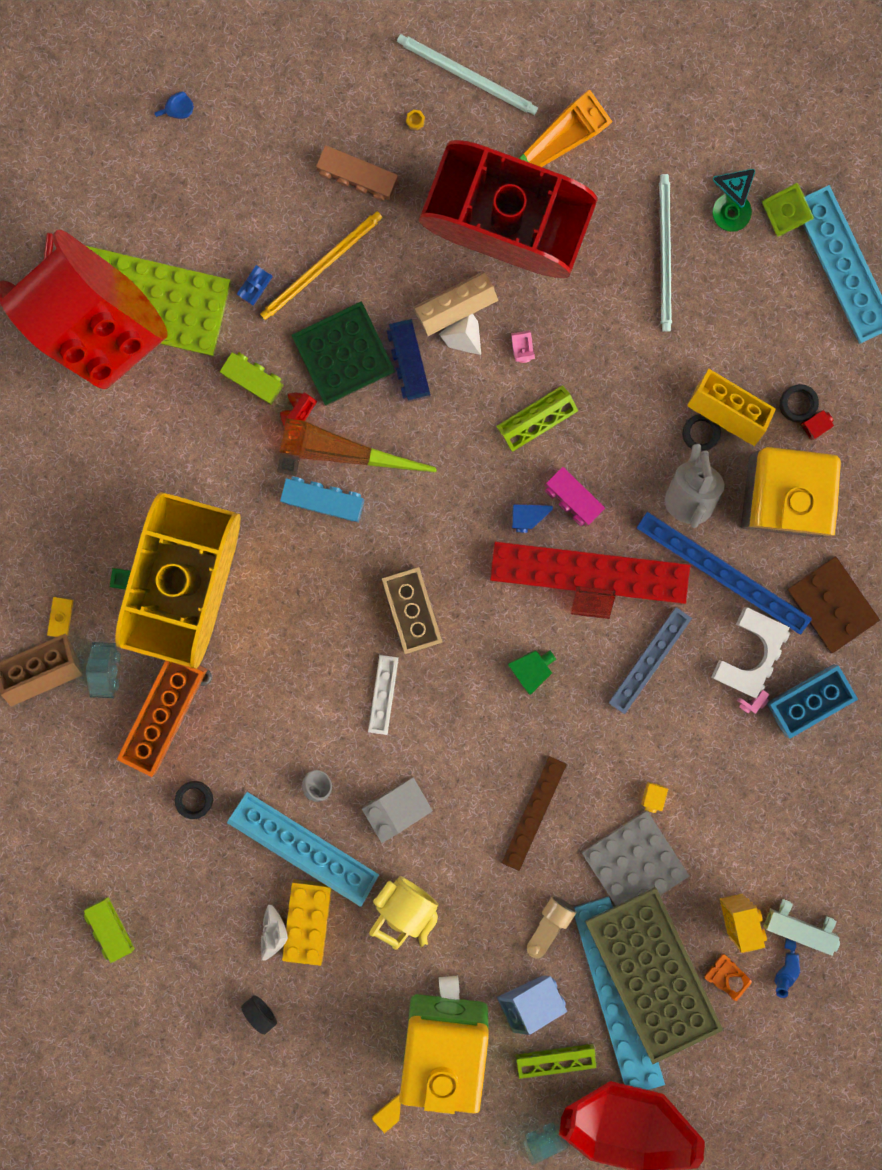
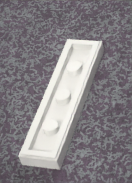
[368,655,399,735]

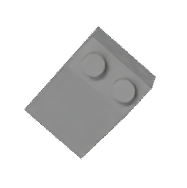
[362,777,433,843]

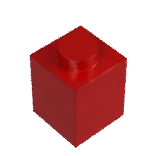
[800,410,834,440]

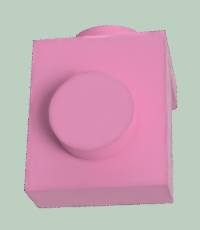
[511,330,535,363]
[737,690,769,714]

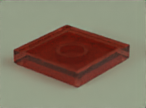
[571,586,616,619]

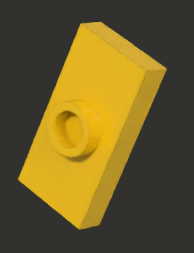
[47,597,74,637]

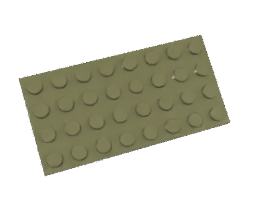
[585,887,723,1064]

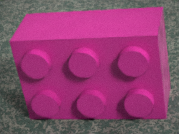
[544,467,605,527]

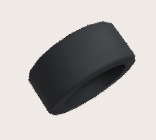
[779,384,819,422]
[682,414,721,452]
[174,781,213,820]
[241,995,277,1035]

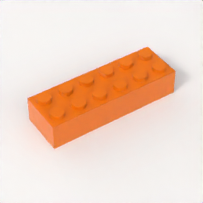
[116,660,208,777]

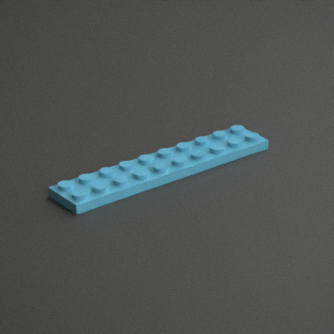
[573,896,665,1090]

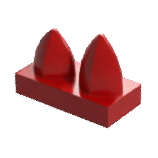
[280,392,317,434]

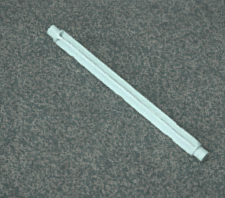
[397,34,538,116]
[659,174,672,332]

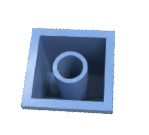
[497,976,567,1035]

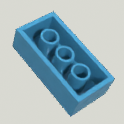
[280,476,365,523]
[767,664,858,739]

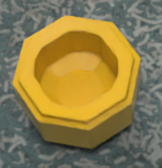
[406,109,425,131]

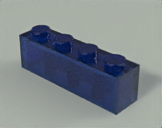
[386,319,431,403]

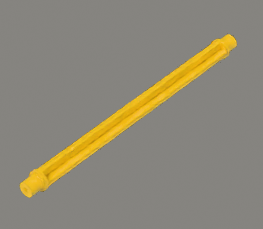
[260,211,383,320]

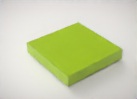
[761,183,814,237]

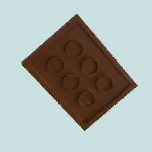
[787,556,880,654]

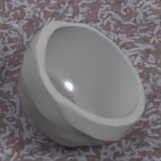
[302,770,332,802]

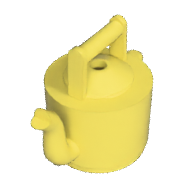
[369,876,439,950]

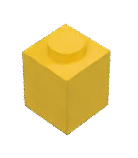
[641,781,668,813]

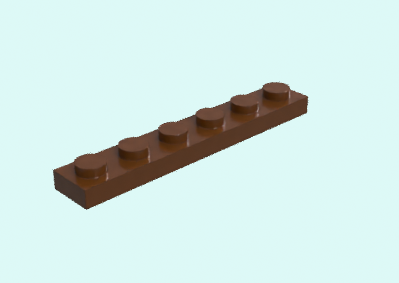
[501,756,567,871]

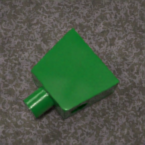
[508,650,557,695]

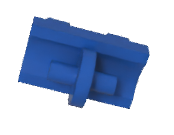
[237,265,273,306]

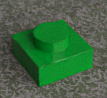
[110,568,131,590]

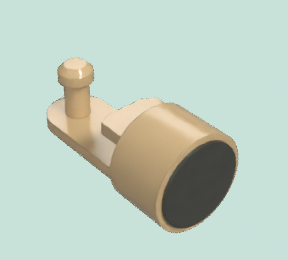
[527,896,577,958]

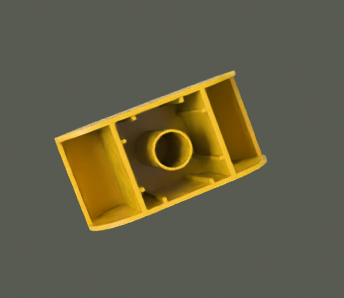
[115,492,241,669]

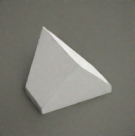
[439,314,481,355]

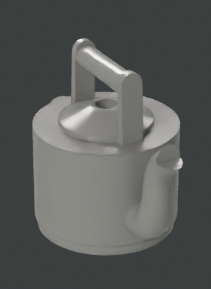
[665,444,724,528]

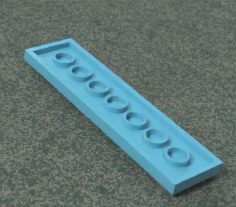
[803,185,882,344]
[227,792,379,907]

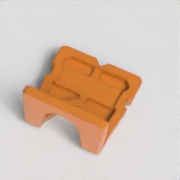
[704,953,752,1001]

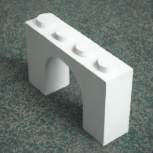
[711,607,790,699]

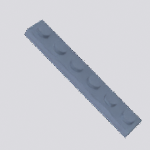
[608,607,692,714]

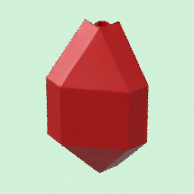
[559,1081,705,1170]

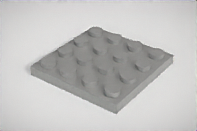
[581,811,690,906]

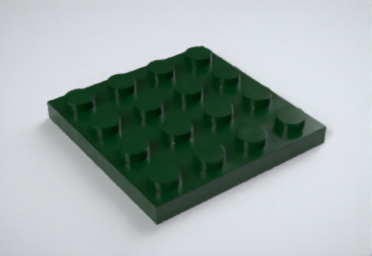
[291,301,396,406]

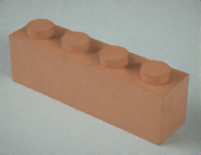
[316,145,398,201]

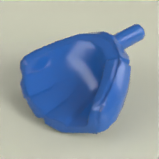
[155,92,194,119]

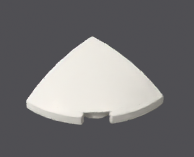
[261,905,288,961]

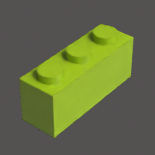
[220,352,284,405]
[84,897,135,963]

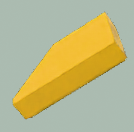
[372,1093,401,1134]

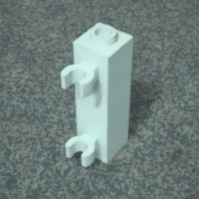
[763,899,840,956]

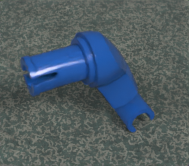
[775,938,800,998]

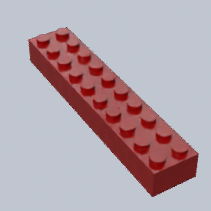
[490,542,691,604]

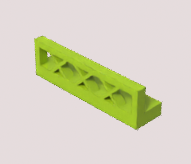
[496,385,578,452]
[516,1044,597,1079]

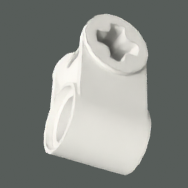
[439,975,460,1000]

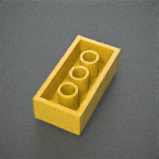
[687,369,776,447]
[282,879,332,966]
[720,894,767,953]

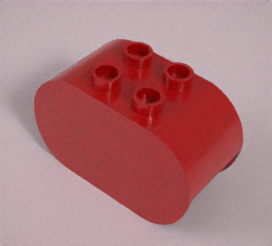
[419,140,598,278]
[0,229,168,389]

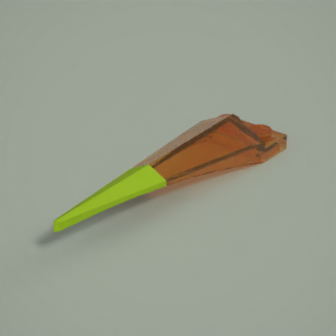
[279,418,436,472]

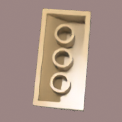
[412,272,498,336]

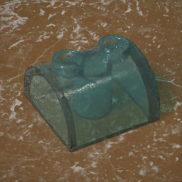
[523,1122,569,1165]

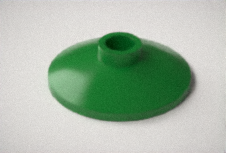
[712,194,752,232]

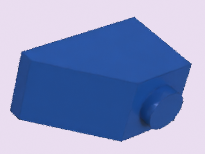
[512,504,553,533]

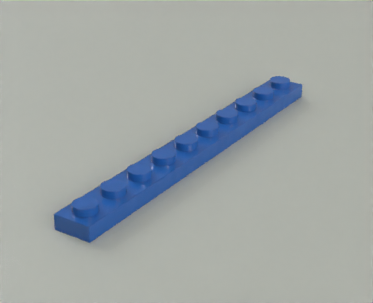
[636,511,812,635]

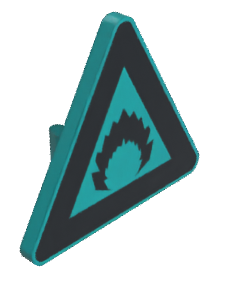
[713,169,755,208]

